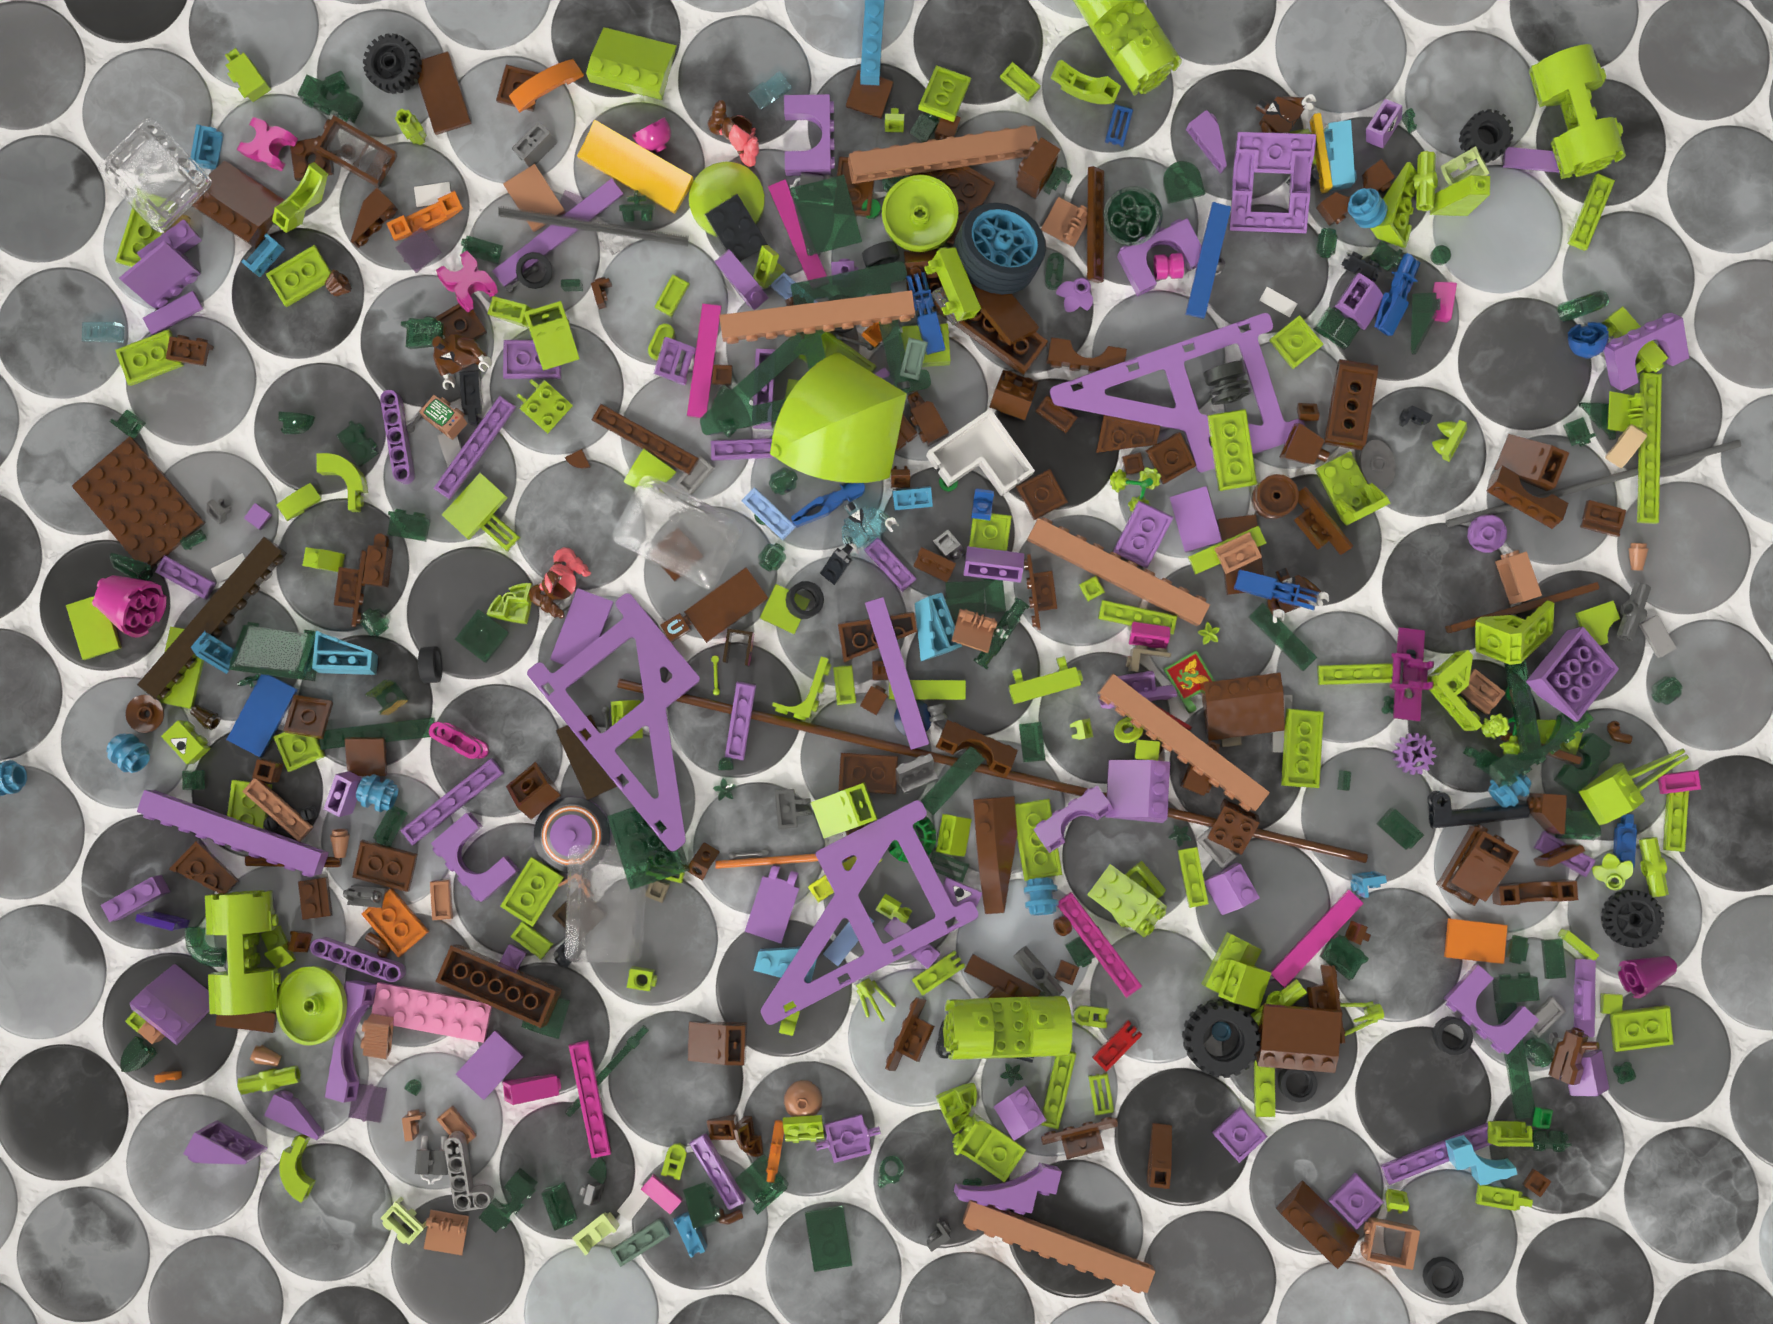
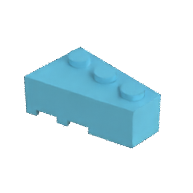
[1324,120,1357,191]
[915,593,962,661]
[312,631,378,675]
[753,946,817,983]

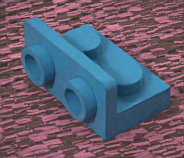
[1350,871,1387,898]

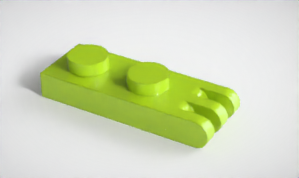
[912,950,965,996]

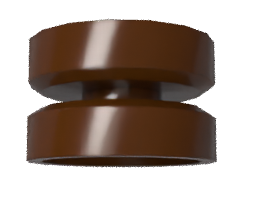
[1251,474,1299,520]

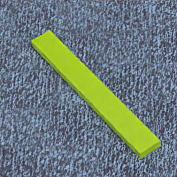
[1637,373,1662,524]

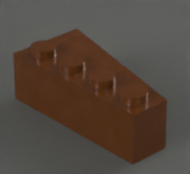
[838,611,917,662]

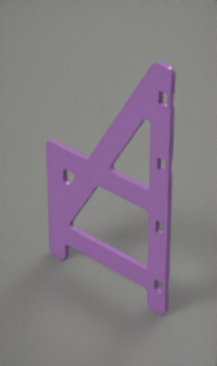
[1050,313,1305,472]
[527,593,700,851]
[761,800,978,1025]

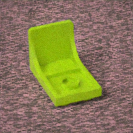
[772,656,832,721]
[1087,864,1167,937]
[952,1113,1026,1182]

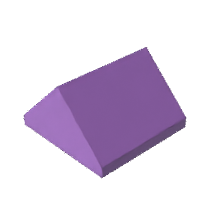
[1568,1050,1609,1096]

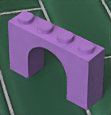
[784,94,835,176]
[1117,218,1201,297]
[1604,313,1689,391]
[431,812,520,902]
[1443,964,1539,1054]

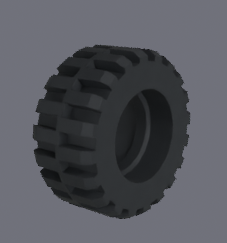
[1182,999,1261,1078]

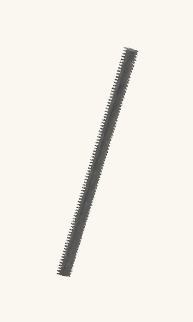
[498,206,689,247]

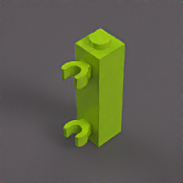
[924,247,981,321]
[1601,306,1668,374]
[1008,656,1083,704]

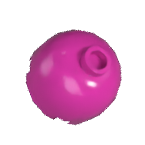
[632,117,671,153]

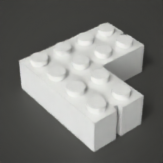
[926,408,1035,496]

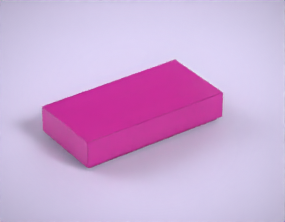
[1658,770,1701,794]

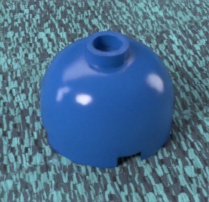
[1568,322,1609,358]

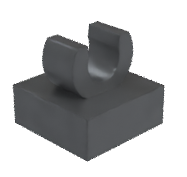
[206,498,231,525]
[578,1182,604,1206]

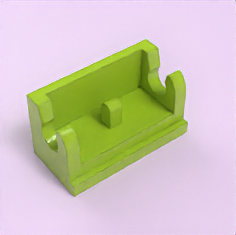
[1487,1121,1533,1147]

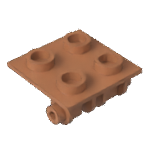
[1041,197,1088,247]
[952,608,998,653]
[424,1210,469,1255]

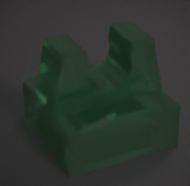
[182,770,205,790]

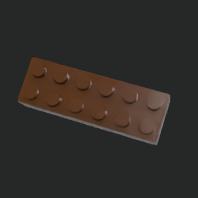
[932,289,1048,376]
[435,944,562,1028]

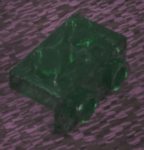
[401,316,444,349]
[1319,934,1369,981]

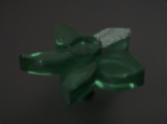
[237,674,260,688]
[713,778,736,801]
[1168,825,1191,847]
[1000,1063,1023,1087]

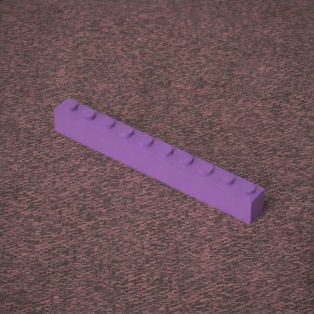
[137,790,329,877]

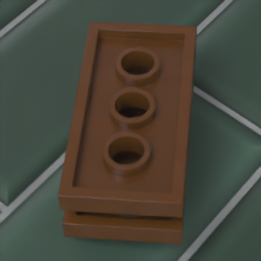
[1323,359,1378,450]

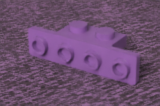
[1098,671,1177,709]
[1573,958,1596,1037]

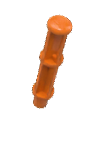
[766,1120,784,1182]

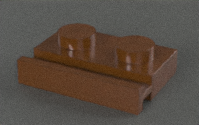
[1580,500,1626,537]
[298,877,332,920]

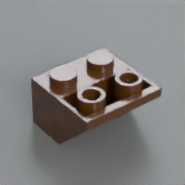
[904,248,944,295]
[989,370,1039,420]

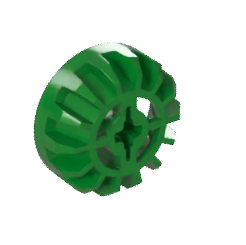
[888,816,936,863]

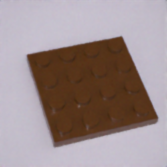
[911,166,995,247]

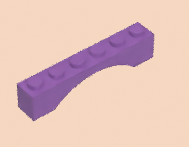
[325,980,377,1103]

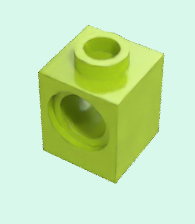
[627,966,657,992]

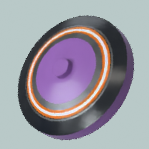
[534,797,612,874]

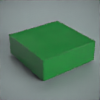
[1532,1107,1553,1129]

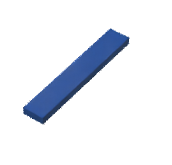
[1185,202,1231,319]

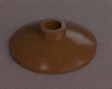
[125,695,164,733]

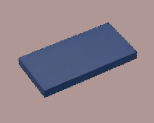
[226,672,299,757]

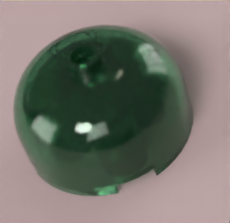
[1103,186,1163,246]

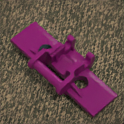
[1390,627,1434,721]

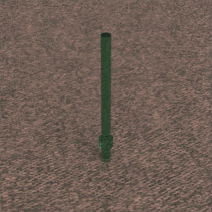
[565,1025,649,1117]

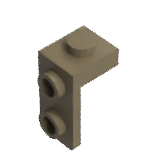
[1126,645,1172,673]

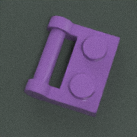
[653,337,696,385]

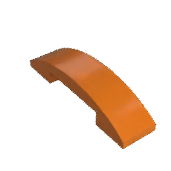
[509,59,584,113]
[386,191,463,241]

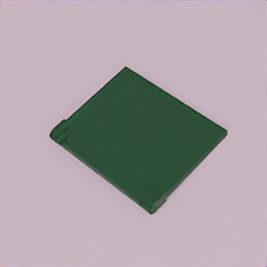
[789,175,862,256]

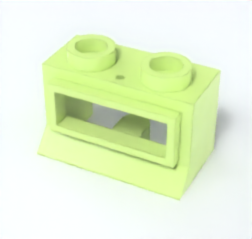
[1440,146,1490,186]
[381,1197,426,1245]
[572,1212,620,1255]

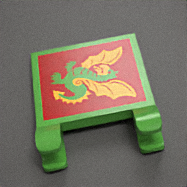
[1163,650,1215,714]

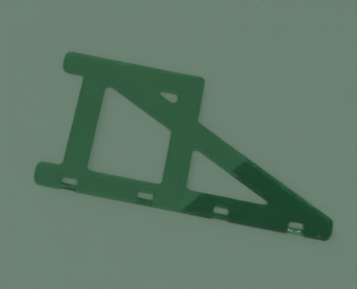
[700,261,931,436]

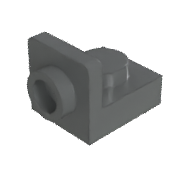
[927,1218,951,1252]

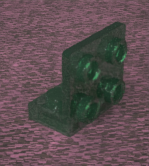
[735,1154,789,1215]

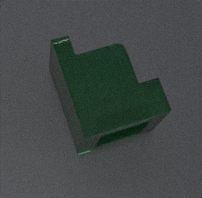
[109,410,146,438]

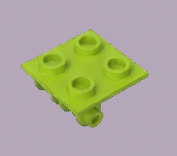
[1608,391,1645,432]

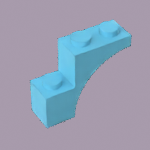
[1445,1135,1517,1185]

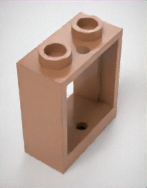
[1495,550,1542,605]
[1360,1217,1420,1270]

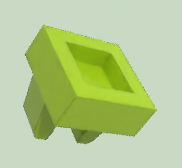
[885,108,904,132]
[1070,718,1093,740]
[1385,1188,1410,1214]

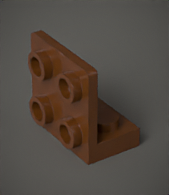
[1207,799,1260,855]

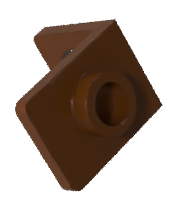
[687,842,720,880]

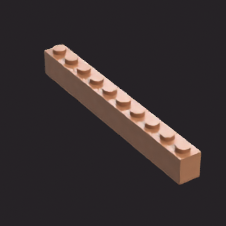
[848,125,1038,184]
[719,290,915,344]
[1026,517,1210,626]
[1098,674,1270,812]
[963,1200,1155,1294]

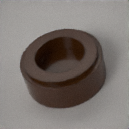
[1053,916,1072,936]

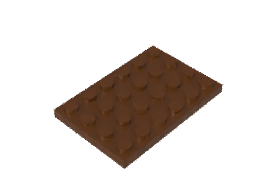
[72,436,206,572]

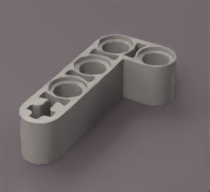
[444,1131,494,1211]

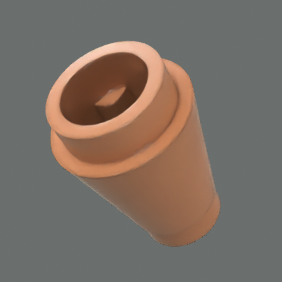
[1628,543,1649,570]
[330,829,350,858]
[250,1045,282,1067]

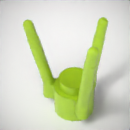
[856,978,896,1022]
[1340,1001,1384,1036]

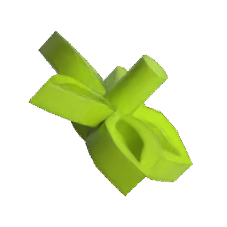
[1197,622,1220,645]

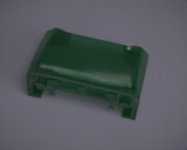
[229,622,317,681]

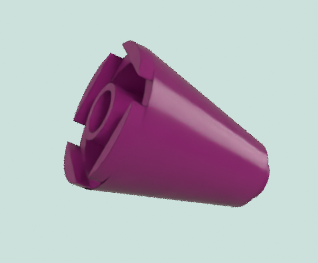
[1618,956,1677,999]

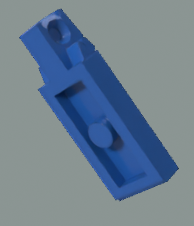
[1613,814,1637,868]

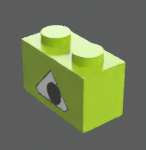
[161,720,211,764]

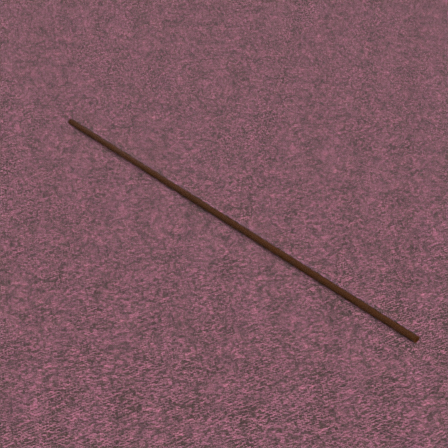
[617,678,1368,863]

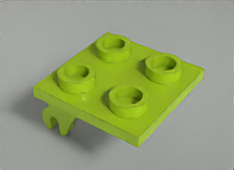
[516,379,573,434]

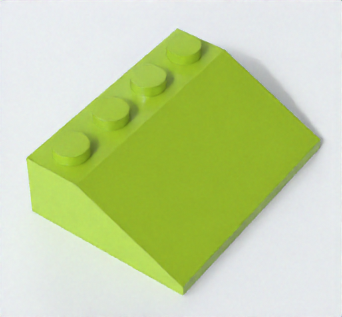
[586,27,677,100]

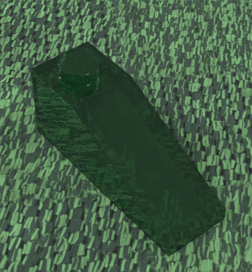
[1411,293,1441,354]

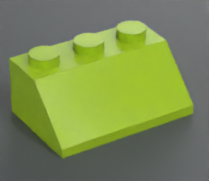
[1201,932,1262,993]

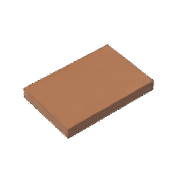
[503,164,566,232]

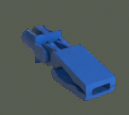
[1374,253,1421,336]
[906,272,945,355]
[791,483,865,528]
[1234,570,1320,610]

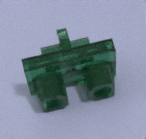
[619,190,656,222]

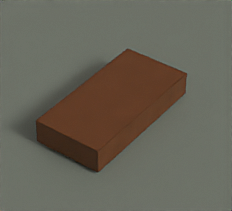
[1035,396,1078,433]

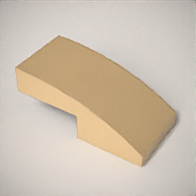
[1605,424,1647,469]

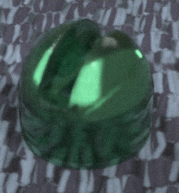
[718,757,734,771]
[404,1079,422,1096]

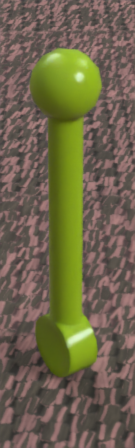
[711,656,720,696]

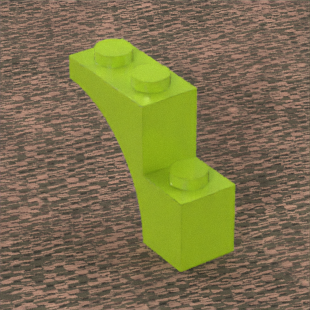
[272,162,328,233]

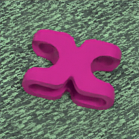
[236,117,298,171]
[436,251,498,312]
[429,722,489,759]

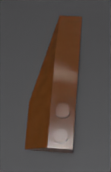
[973,796,1018,914]

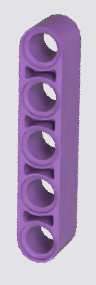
[380,390,415,484]
[310,937,406,982]

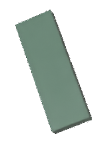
[610,1217,671,1267]

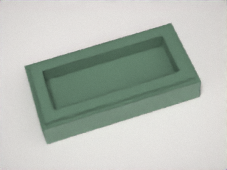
[900,338,928,381]

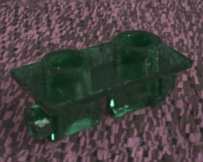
[461,236,503,264]
[373,805,408,847]
[1526,1130,1572,1152]

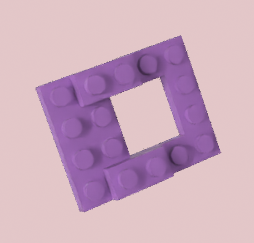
[1229,132,1316,233]

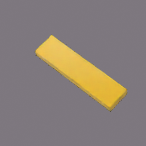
[1309,113,1333,194]

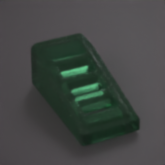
[109,553,153,581]

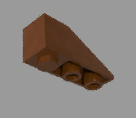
[350,188,398,248]
[1147,1123,1172,1189]

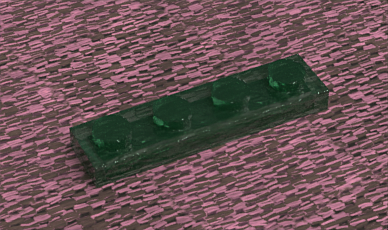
[1248,603,1317,671]
[920,745,985,815]

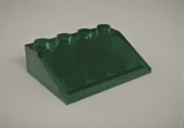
[607,807,690,890]

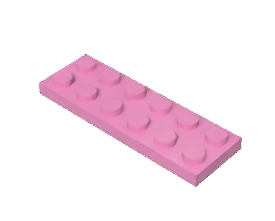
[371,982,492,1043]

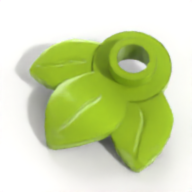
[1592,853,1633,890]

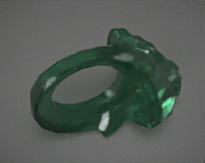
[877,1156,904,1188]

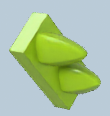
[1432,420,1467,462]

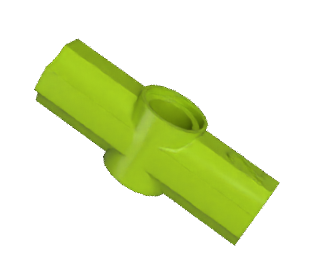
[395,109,427,145]
[1414,151,1438,211]
[1639,837,1669,897]
[1251,979,1307,1025]
[237,1065,301,1095]

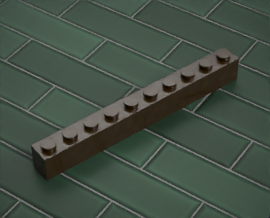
[137,537,287,700]

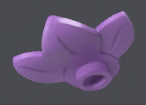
[1056,278,1093,312]

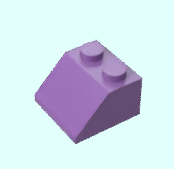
[1204,863,1260,915]
[994,1086,1047,1141]

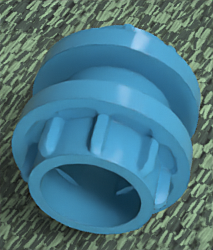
[1348,188,1387,228]
[106,733,150,773]
[0,760,27,796]
[1488,767,1532,807]
[356,774,399,812]
[1023,878,1059,916]

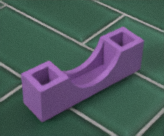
[1033,786,1113,853]

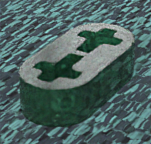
[1045,252,1064,290]

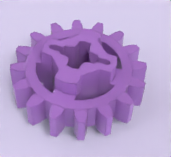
[1392,733,1437,775]

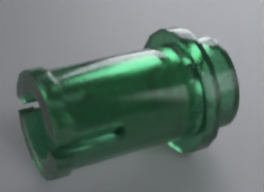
[180,530,207,550]

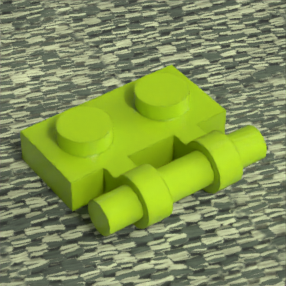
[783,1115,824,1143]

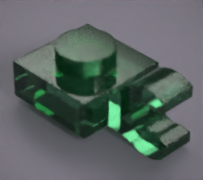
[1463,746,1501,775]

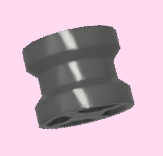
[927,703,948,722]

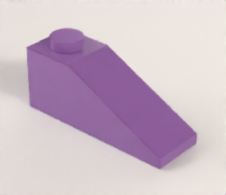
[1186,110,1227,174]
[714,249,769,310]
[884,917,940,969]
[264,1090,325,1140]

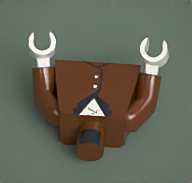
[1255,94,1317,133]
[432,334,492,390]
[1267,568,1329,623]

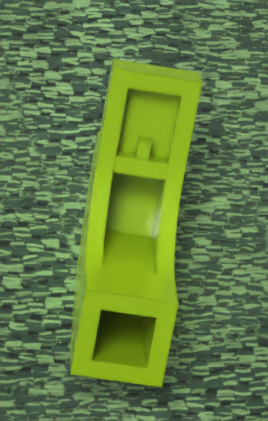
[1051,60,1121,104]
[317,453,368,512]

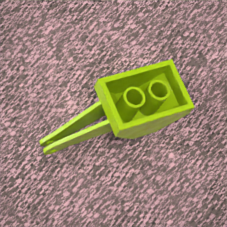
[1579,748,1689,825]

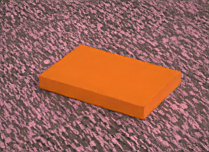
[361,888,430,958]
[1444,918,1508,964]

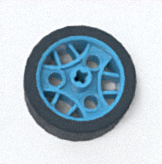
[953,202,1046,295]

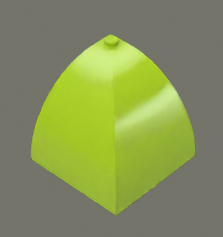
[770,352,907,483]

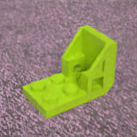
[1315,451,1391,526]
[1475,600,1554,665]
[1427,650,1483,731]

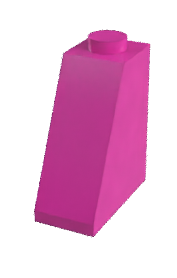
[502,1074,561,1105]

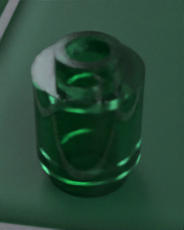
[1316,228,1338,258]
[1506,935,1529,965]

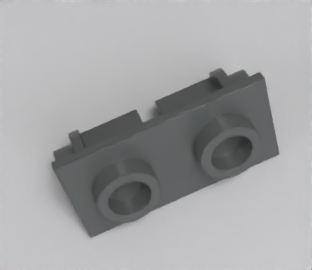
[343,886,386,908]

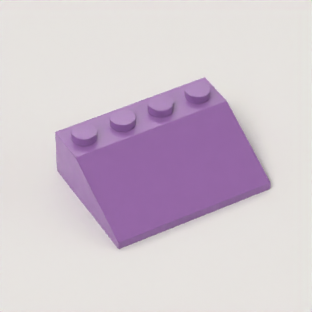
[1526,627,1619,722]

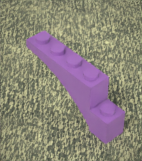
[954,1162,1062,1215]

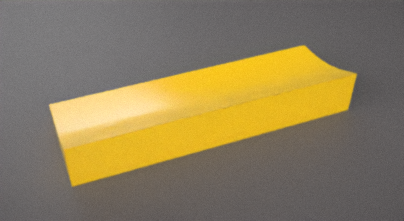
[577,120,694,214]

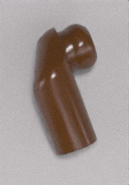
[1607,721,1633,744]
[365,932,390,958]
[714,1208,743,1225]

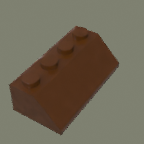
[1276,1180,1359,1269]

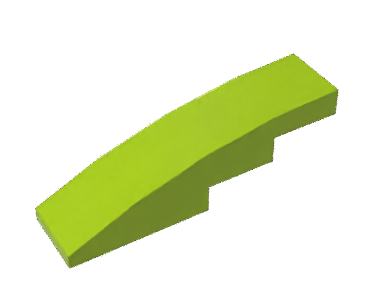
[487,296,569,328]

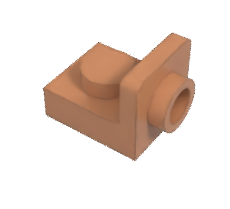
[402,1110,426,1142]

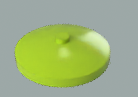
[689,162,765,237]
[882,175,958,252]
[276,966,347,1046]

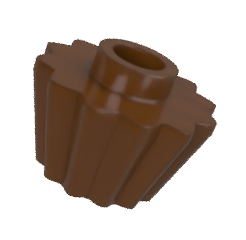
[325,270,352,296]

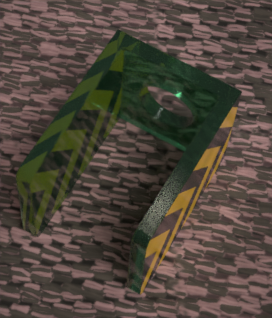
[365,679,409,715]

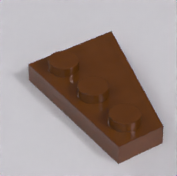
[1096,415,1160,453]
[169,841,239,894]

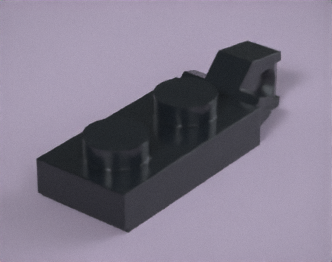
[459,370,482,425]
[820,543,853,585]

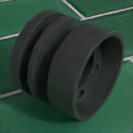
[1203,361,1252,405]

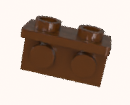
[166,335,214,367]
[913,547,956,582]

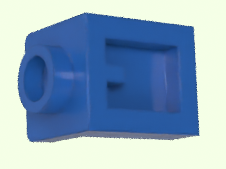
[971,489,994,521]

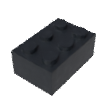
[704,194,768,262]

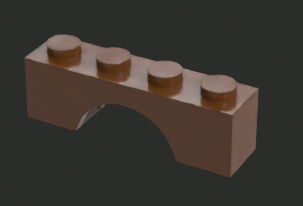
[1316,159,1395,226]
[1046,337,1127,373]
[1486,465,1569,529]
[936,720,1018,777]
[1492,879,1579,906]

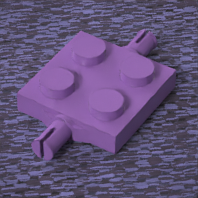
[815,1114,881,1163]

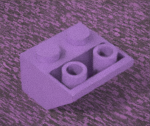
[1333,273,1383,330]

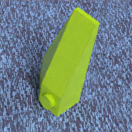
[1370,162,1417,248]

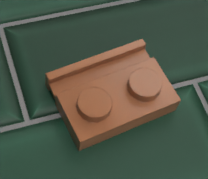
[1214,532,1262,574]
[1459,669,1505,715]

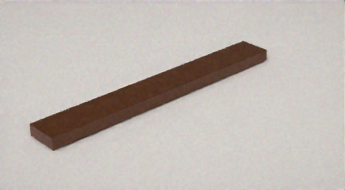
[1445,582,1600,634]

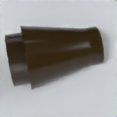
[190,705,221,730]

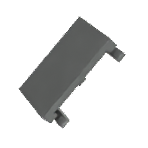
[512,122,557,167]

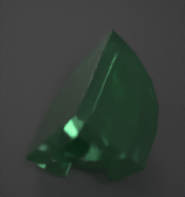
[278,411,315,434]
[120,1036,157,1072]

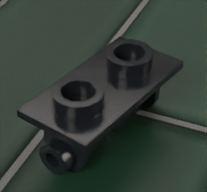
[1341,251,1382,282]

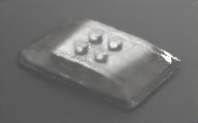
[98,117,212,232]
[613,476,744,589]
[565,845,646,962]

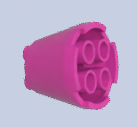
[92,575,166,638]

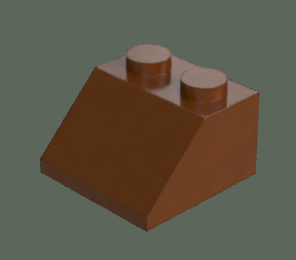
[506,762,561,820]
[1526,793,1567,834]

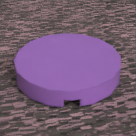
[1467,515,1507,553]

